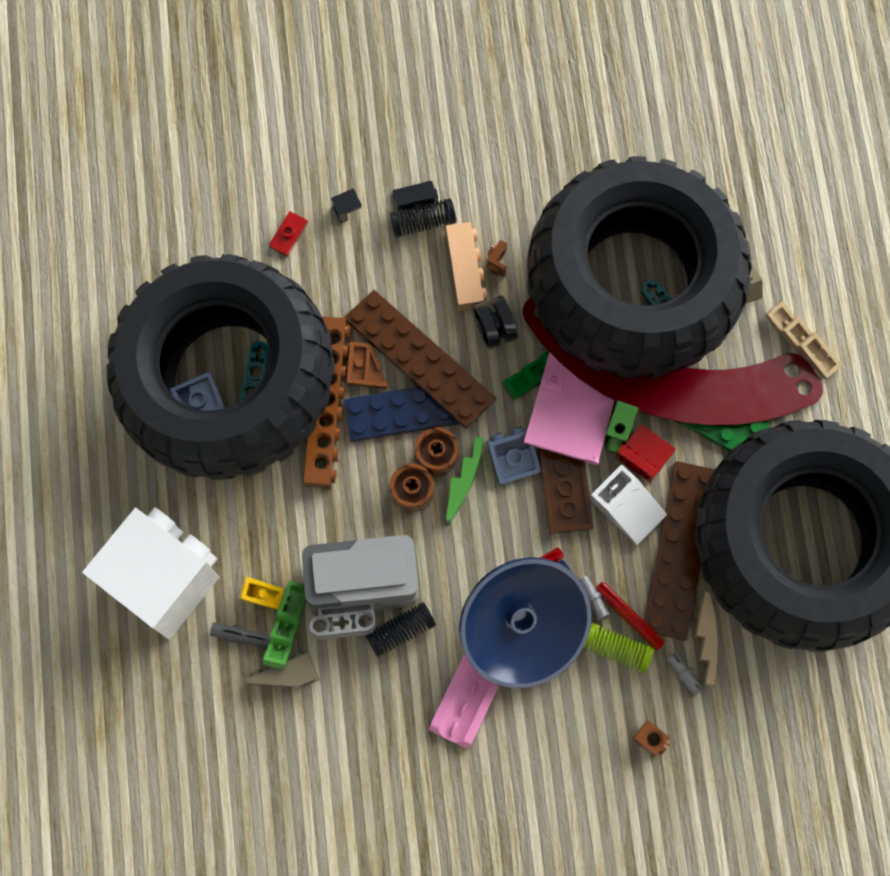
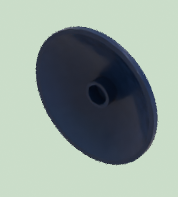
[459,557,592,688]

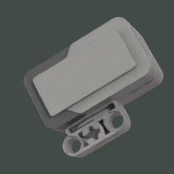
[302,535,419,640]

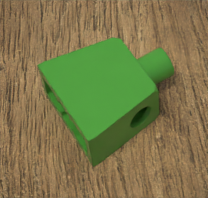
[605,401,638,454]

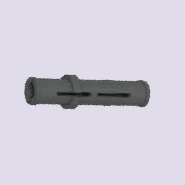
[210,622,270,648]

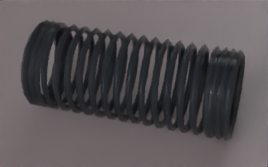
[390,198,457,238]
[365,601,436,658]

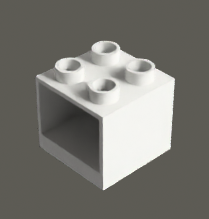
[82,507,220,640]

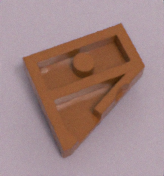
[346,341,388,389]

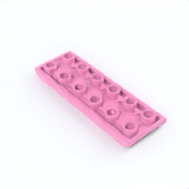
[428,654,499,750]

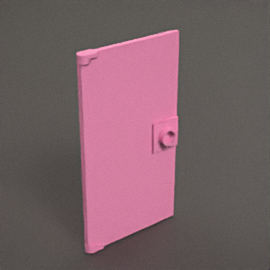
[524,352,614,465]

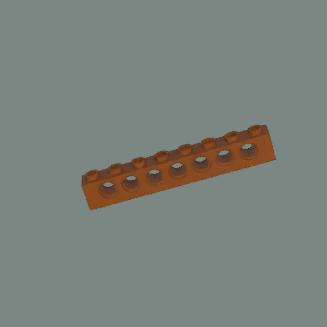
[303,316,351,489]

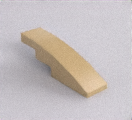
[764,301,842,379]
[693,591,718,687]

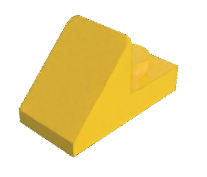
[239,577,284,610]

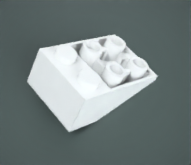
[590,464,667,545]

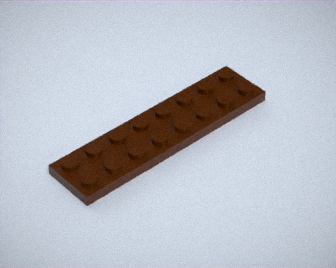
[344,290,496,429]
[644,461,715,641]

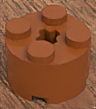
[415,427,459,476]
[390,463,434,512]

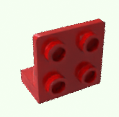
[615,424,675,483]

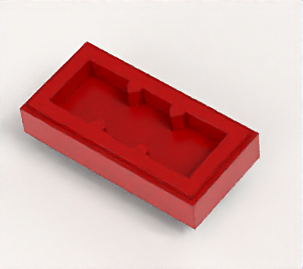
[269,211,308,257]

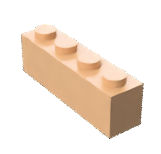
[446,222,487,311]

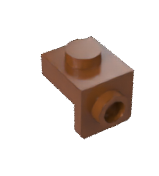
[487,240,507,277]

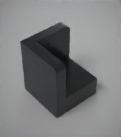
[331,188,362,223]

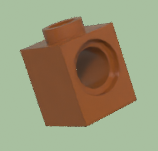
[632,720,670,757]

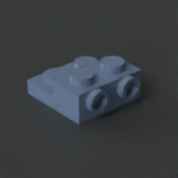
[170,372,225,411]
[486,426,541,485]

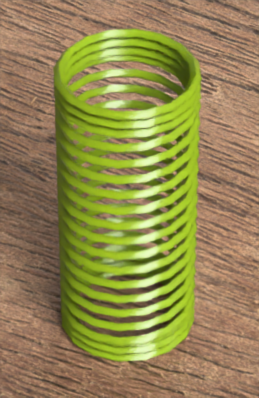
[583,623,655,674]

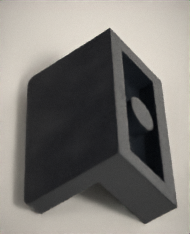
[393,181,438,212]

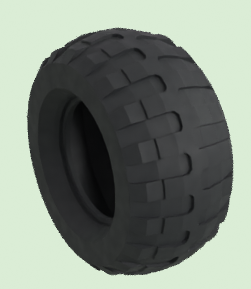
[527,156,752,379]
[107,254,335,480]
[695,420,890,652]

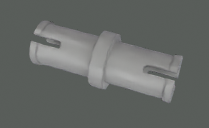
[580,576,610,621]
[666,651,705,697]

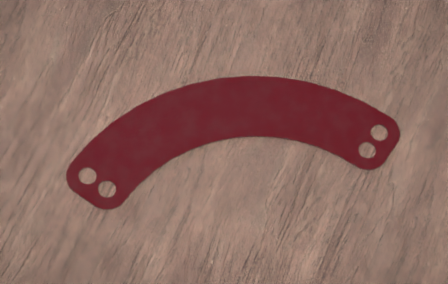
[522,298,823,426]

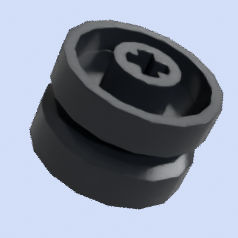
[473,295,518,349]

